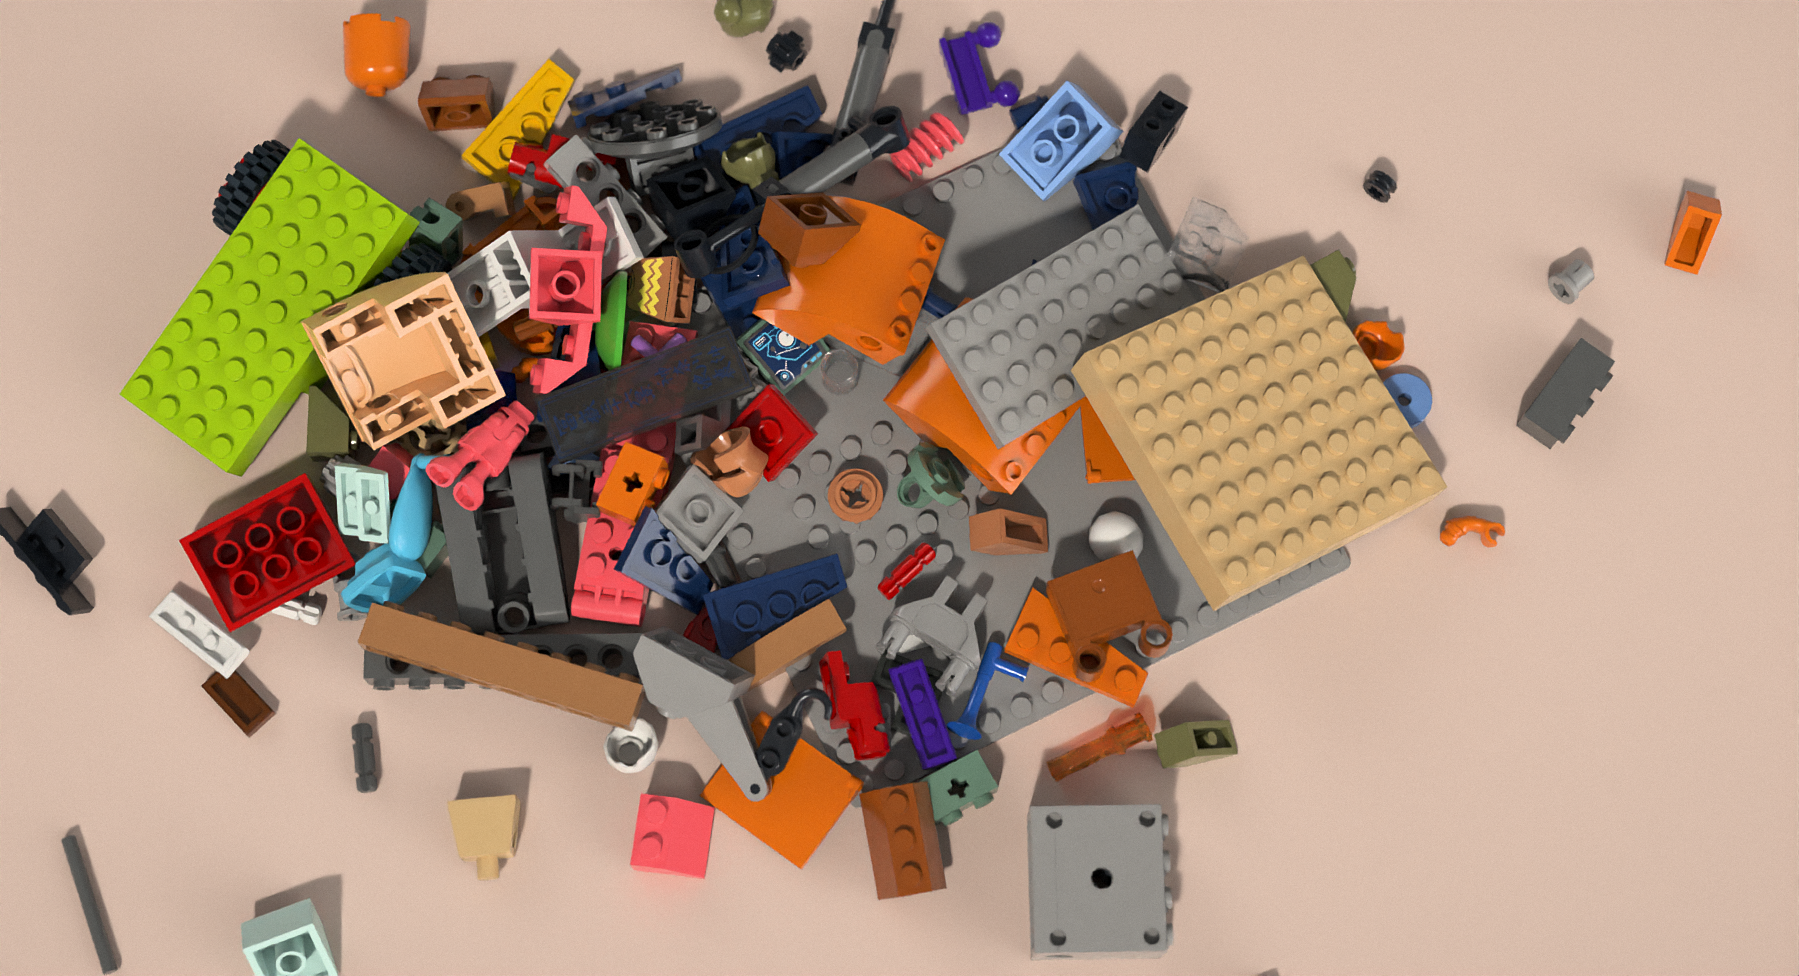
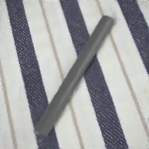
[61,835,118,975]

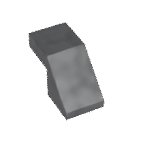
[675,389,731,455]

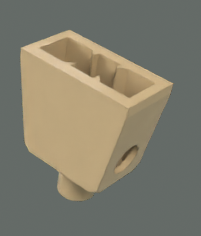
[447,795,520,881]

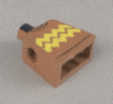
[627,256,695,324]

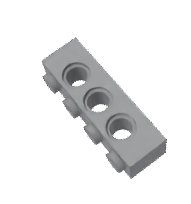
[543,135,667,259]

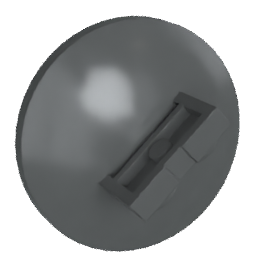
[587,99,723,197]

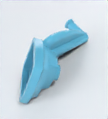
[341,453,451,613]

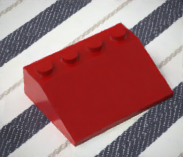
[179,473,355,633]

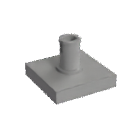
[654,464,744,564]

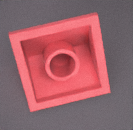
[529,248,602,326]

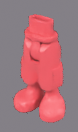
[426,400,534,511]

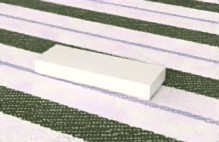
[149,590,250,679]

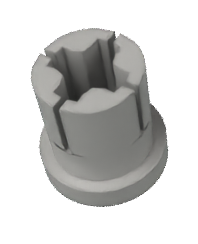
[1548,260,1594,304]

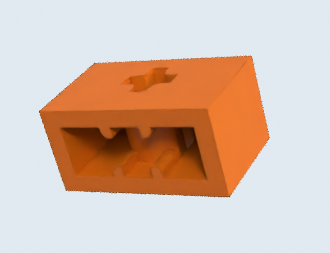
[596,441,670,526]

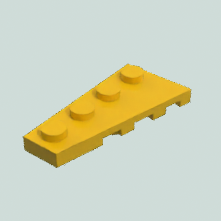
[462,59,574,201]

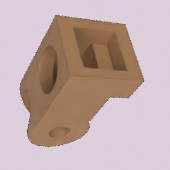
[446,181,516,221]

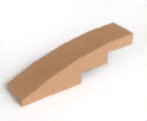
[728,599,847,692]

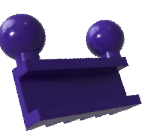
[939,22,1020,115]

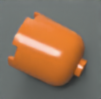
[343,13,411,97]

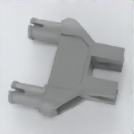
[875,575,988,696]

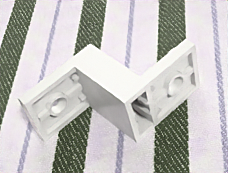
[447,197,644,337]

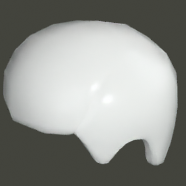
[1089,511,1144,561]
[603,717,658,773]

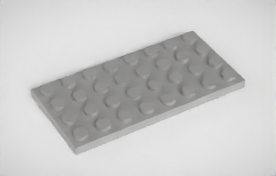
[926,204,1197,449]

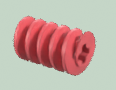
[889,112,964,182]

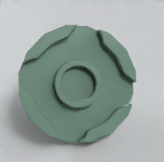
[897,442,965,508]

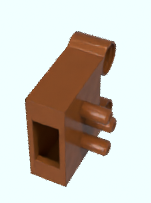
[1046,550,1173,682]

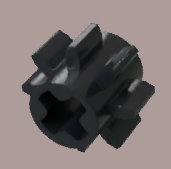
[766,30,807,73]

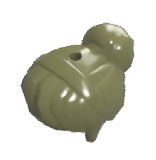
[714,0,774,38]
[721,132,780,193]

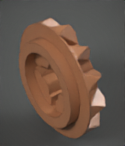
[828,469,883,524]

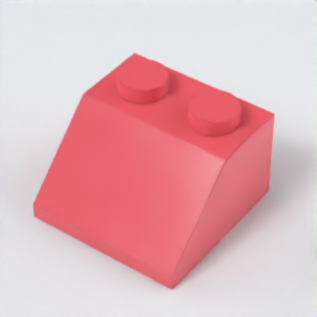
[630,793,715,879]

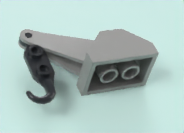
[633,626,833,801]

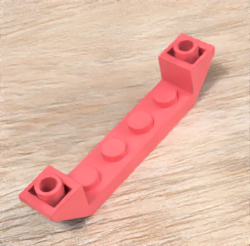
[530,185,607,394]

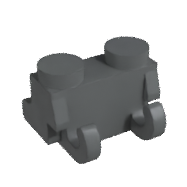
[549,459,603,523]

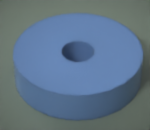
[1383,373,1432,428]

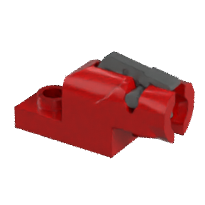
[507,134,616,194]
[819,650,891,761]

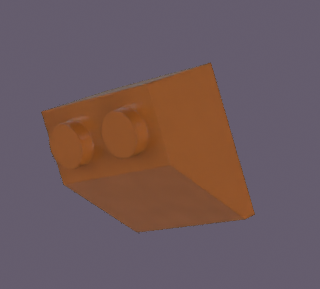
[418,75,495,132]
[758,192,861,268]

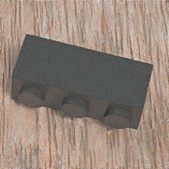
[1516,338,1616,449]

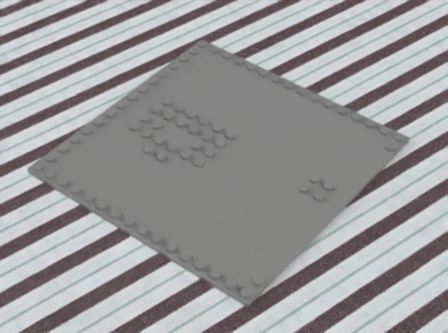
[623,139,1351,808]

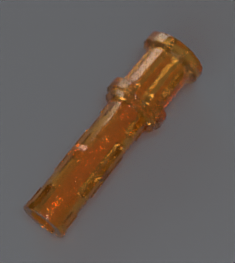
[1046,712,1153,782]

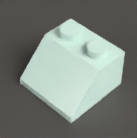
[241,898,338,976]

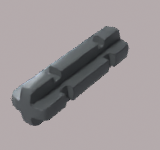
[351,723,378,793]

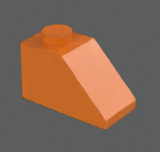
[1664,191,1722,275]

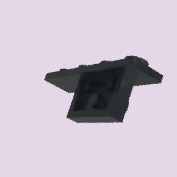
[0,507,94,615]

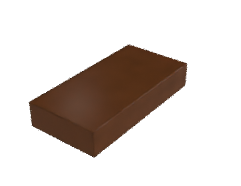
[201,670,276,738]

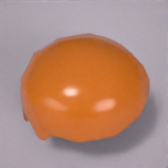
[1352,320,1405,371]

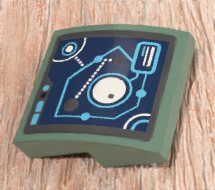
[734,318,833,395]

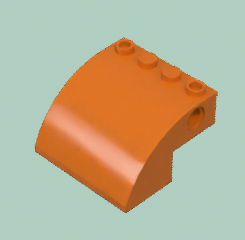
[752,195,945,365]
[883,297,1087,495]

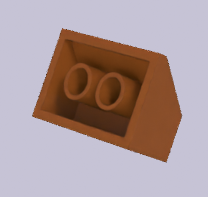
[859,781,947,900]

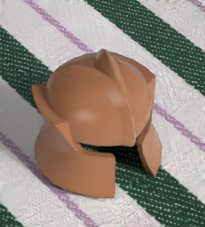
[690,427,769,497]

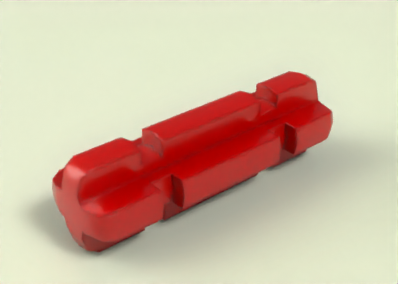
[878,542,936,600]

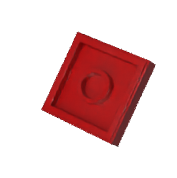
[725,384,818,482]

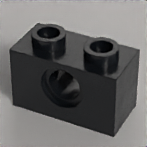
[1119,91,1188,173]

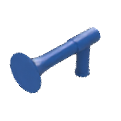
[946,642,1029,740]

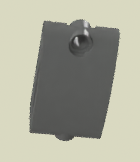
[436,451,570,635]

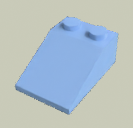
[999,81,1124,201]

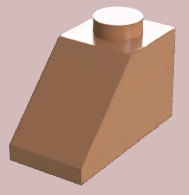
[969,508,1048,555]

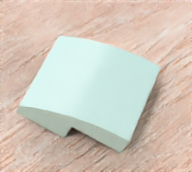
[335,463,391,544]

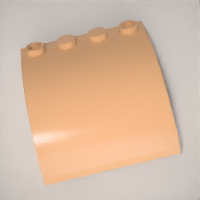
[301,272,506,450]

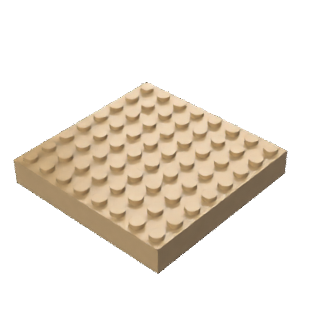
[1071,256,1447,611]

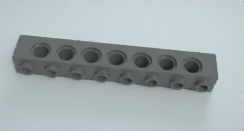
[363,633,644,691]

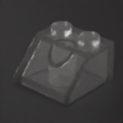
[1167,196,1249,293]

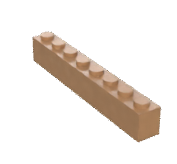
[357,601,646,732]

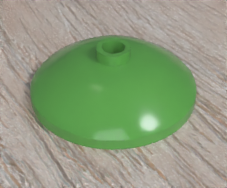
[592,271,627,374]

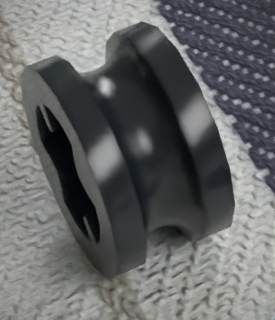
[1363,170,1398,203]

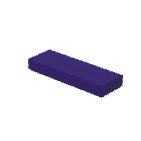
[888,658,957,771]

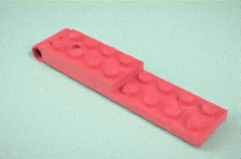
[571,321,698,627]

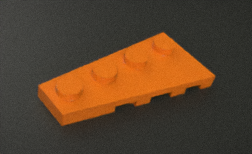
[1004,587,1148,708]

